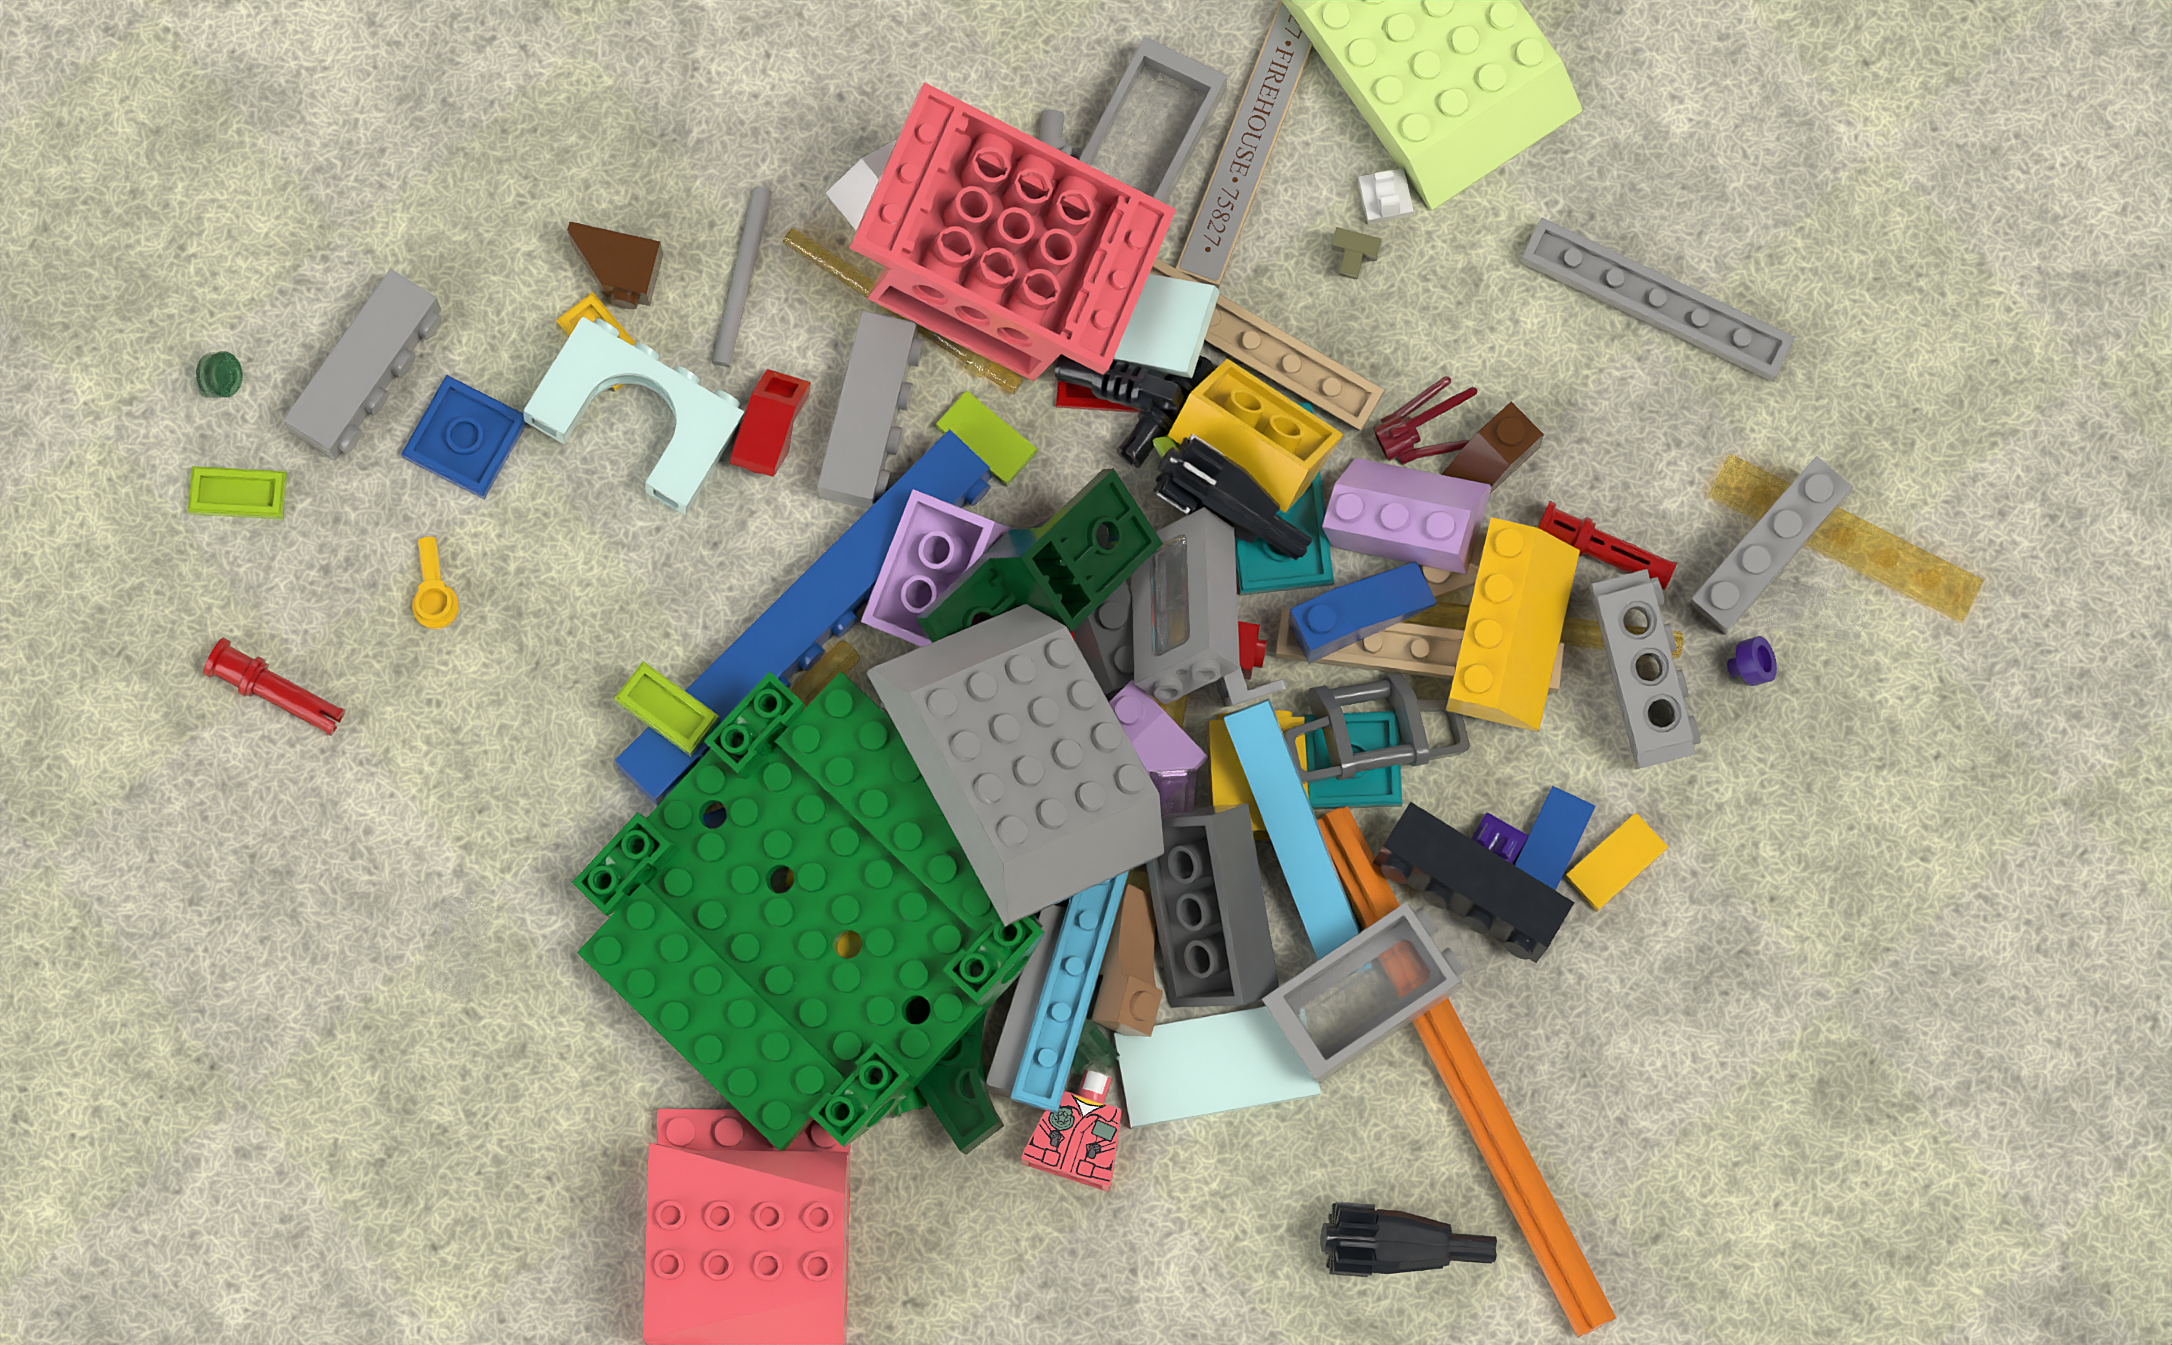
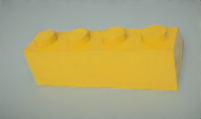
[1446,517,1580,732]

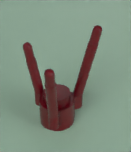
[1373,376,1478,465]

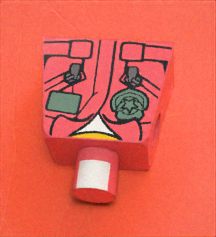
[1021,1070,1121,1192]

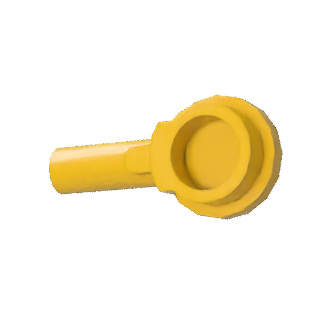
[412,537,460,630]

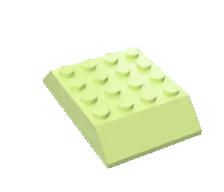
[1281,0,1583,212]

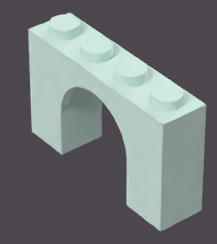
[523,316,744,515]

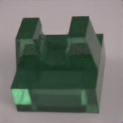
[1071,1018,1120,1077]

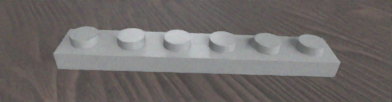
[1520,217,1795,382]

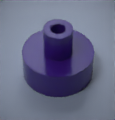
[1727,636,1777,686]

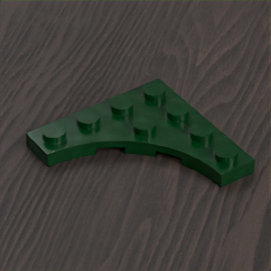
[906,913,1043,1155]

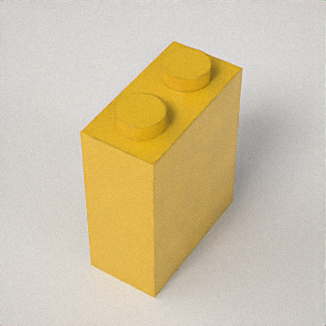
[1206,710,1309,840]

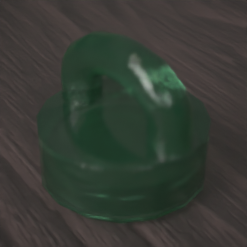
[196,351,243,398]

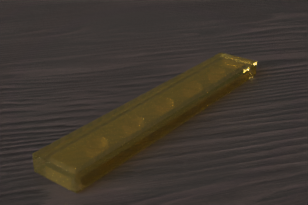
[1708,454,1984,623]

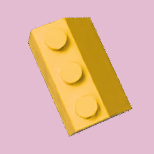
[1168,359,1344,513]

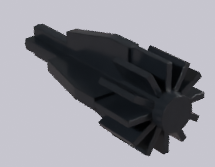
[1153,434,1312,561]
[1320,1201,1497,1277]

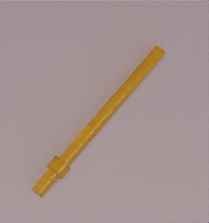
[783,227,1024,395]

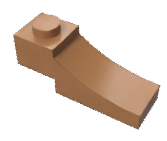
[1092,884,1163,1037]

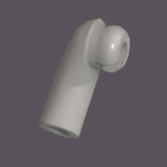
[1038,109,1082,160]

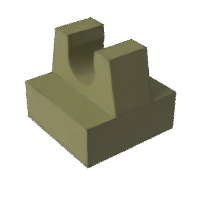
[1332,227,1382,280]

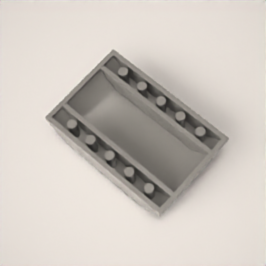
[866,604,1164,927]

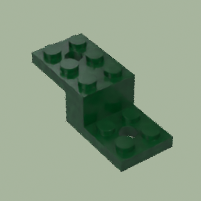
[916,468,1163,643]

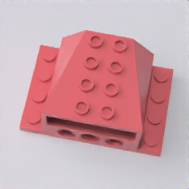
[849,82,1176,381]
[643,1109,851,1345]

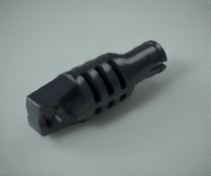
[1055,354,1184,412]
[1116,355,1215,468]

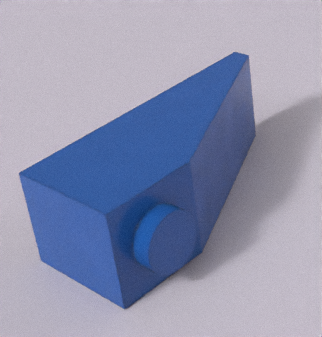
[1288,562,1437,664]

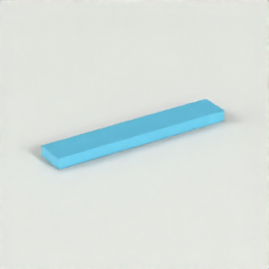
[1223,698,1373,975]
[1011,871,1129,1113]

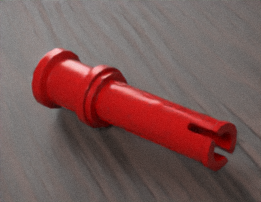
[1537,501,1677,590]
[203,637,345,736]

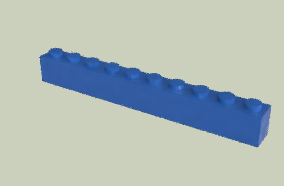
[615,429,991,806]

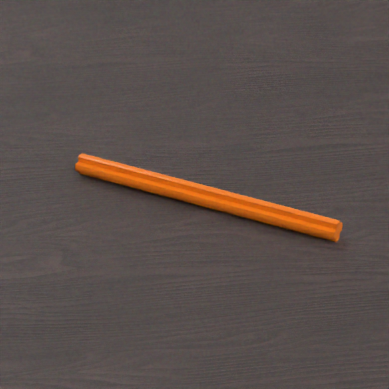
[1317,806,1616,1338]

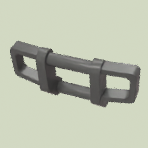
[1283,672,1470,784]

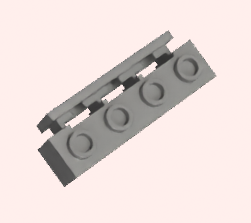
[1589,569,1701,769]

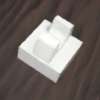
[1358,168,1414,225]

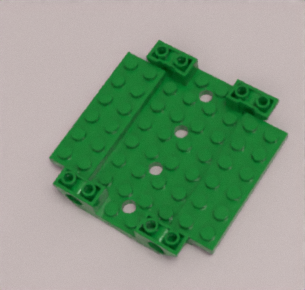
[571,671,1045,1151]

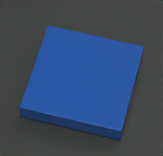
[401,374,527,500]

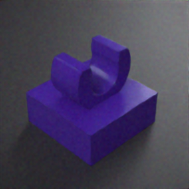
[1471,812,1528,864]

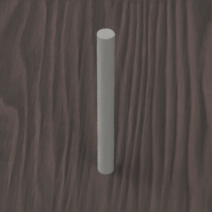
[712,187,772,368]

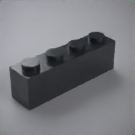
[1373,801,1575,963]

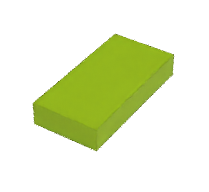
[936,390,1038,487]
[188,466,287,520]
[614,661,720,757]

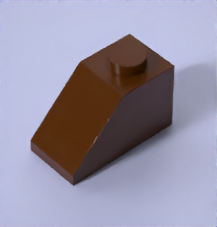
[567,221,663,309]
[1441,401,1544,494]

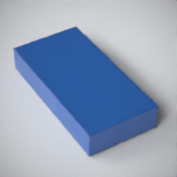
[1515,786,1596,891]

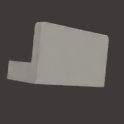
[1215,667,1287,707]

